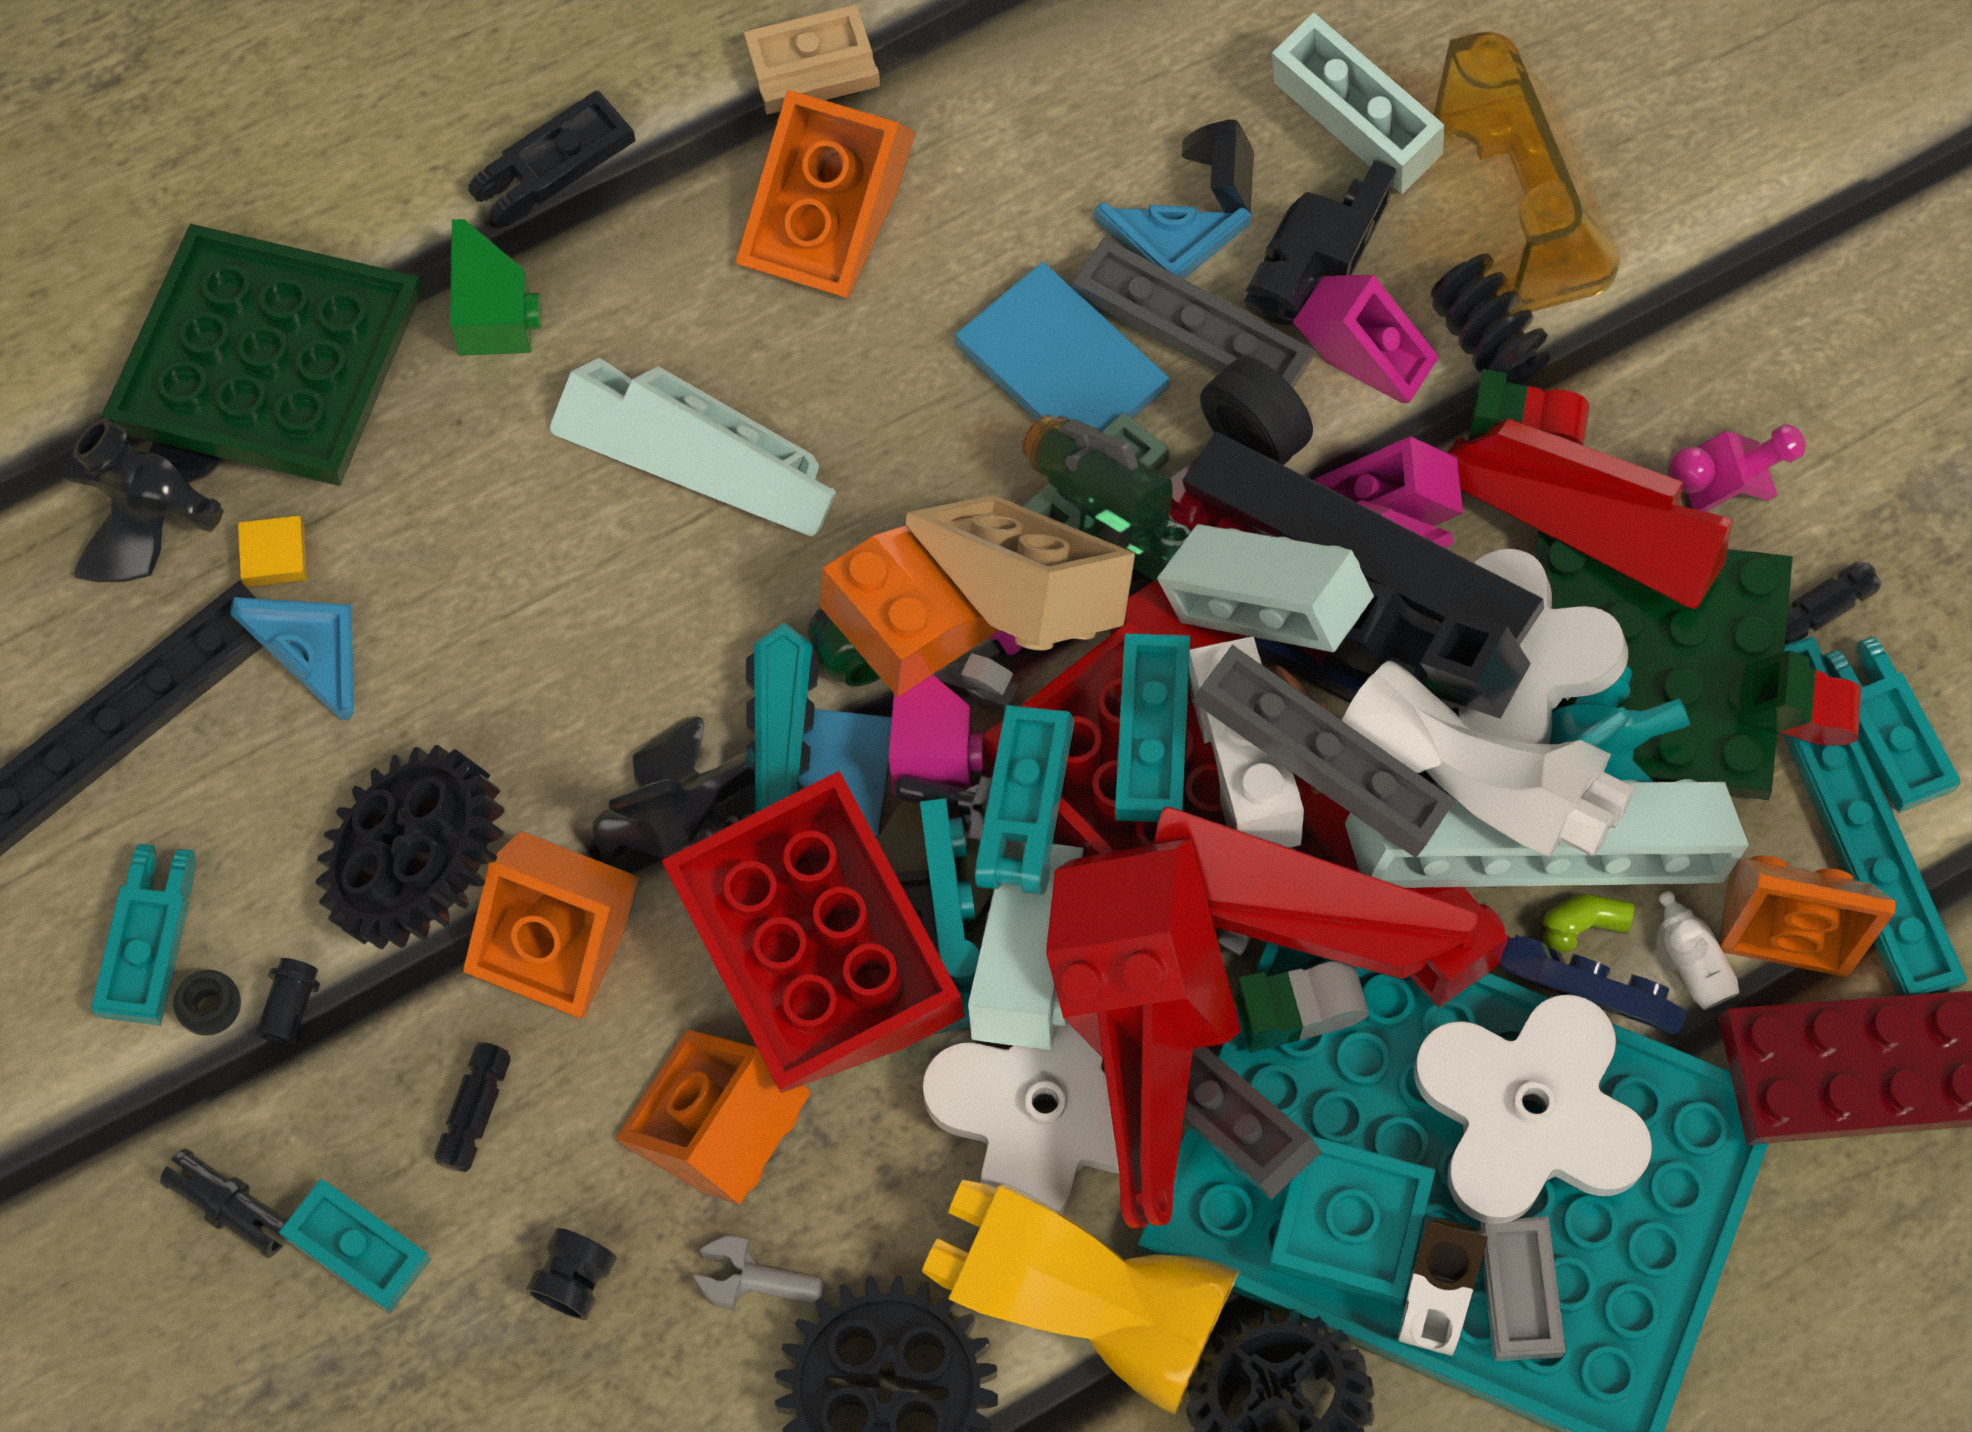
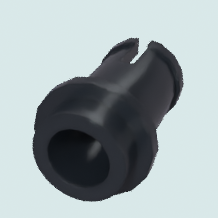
[254,958,320,1046]

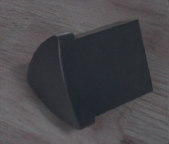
[1182,119,1254,214]

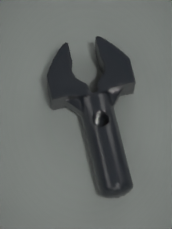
[895,769,994,840]

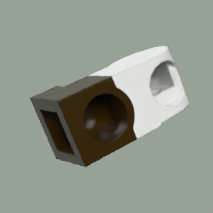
[1397,1214,1488,1356]

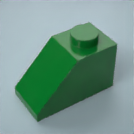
[450,219,542,356]

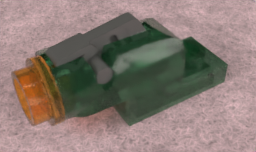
[1023,414,1192,584]

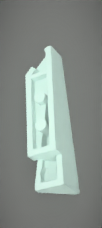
[550,358,836,536]

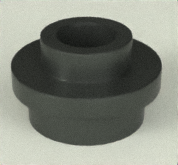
[173,970,241,1036]

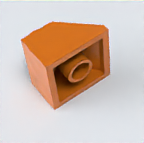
[463,831,639,1019]
[615,1029,811,1205]

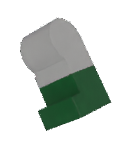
[1234,961,1369,1053]

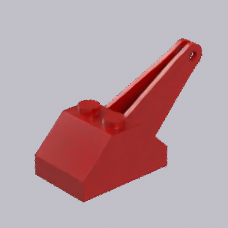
[1046,838,1241,1229]

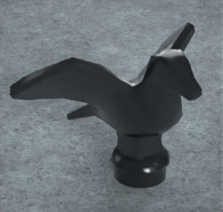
[61,418,224,582]
[593,716,755,866]

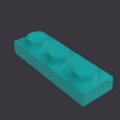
[1115,634,1190,822]

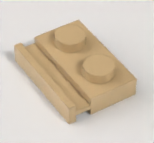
[743,4,880,115]

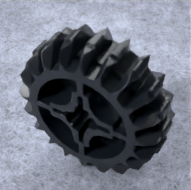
[1186,1308,1375,1432]

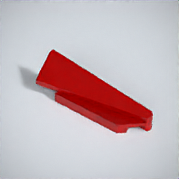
[1447,418,1733,609]
[1154,807,1479,979]

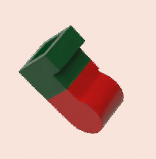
[1467,369,1589,446]
[1741,650,1862,746]

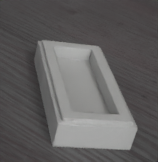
[1477,1217,1566,1362]

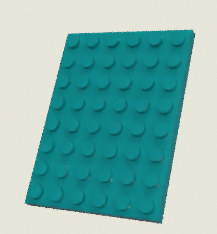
[1137,942,1768,1432]

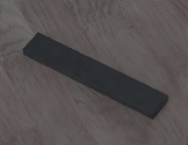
[1182,431,1544,646]
[0,580,263,856]

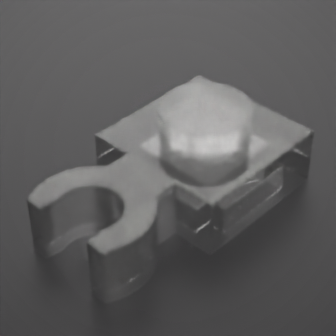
[1607,915,1709,1036]

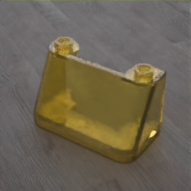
[1433,31,1621,315]

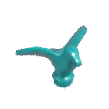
[1548,665,1690,782]

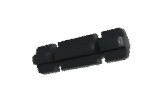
[1785,562,1881,645]
[434,1042,511,1172]

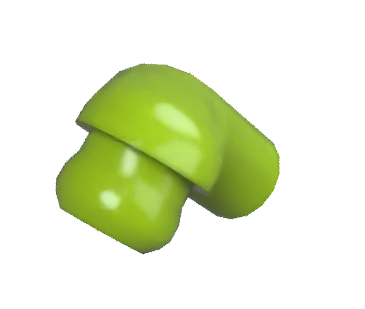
[1542,893,1635,953]

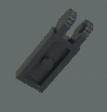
[468,90,636,228]

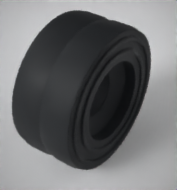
[1200,356,1313,465]

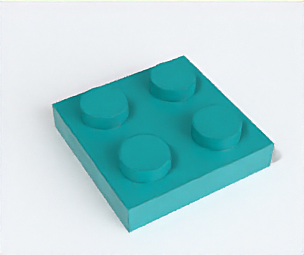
[1268,1135,1436,1305]

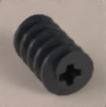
[1431,253,1551,385]

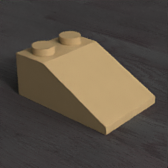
[906,495,1135,650]

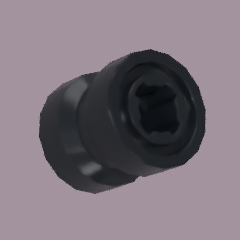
[525,1228,617,1320]

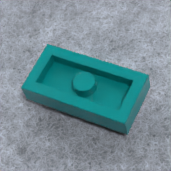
[279,1178,431,1314]

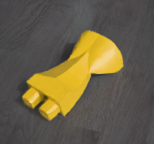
[922,1179,1240,1415]

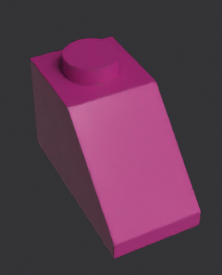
[1293,275,1439,403]
[1314,436,1463,526]
[888,675,985,796]

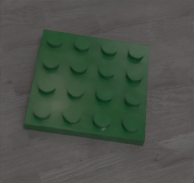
[101,223,422,486]
[1535,530,1793,800]

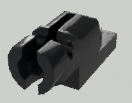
[1244,160,1396,325]

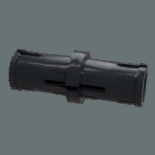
[160,1148,289,1258]

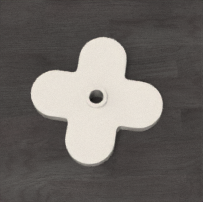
[1434,549,1628,744]
[1414,995,1652,1224]
[923,1023,1119,1213]

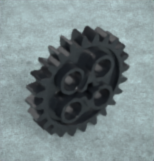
[315,745,505,949]
[775,1275,998,1432]

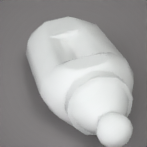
[1659,891,1740,1010]

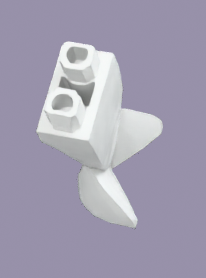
[1342,661,1635,857]

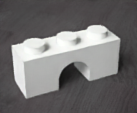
[1188,636,1304,848]

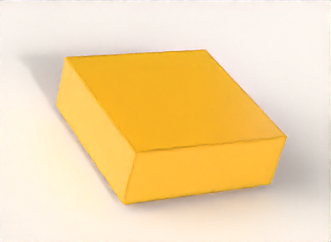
[238,515,307,587]

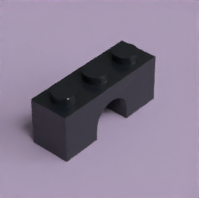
[1329,580,1531,719]

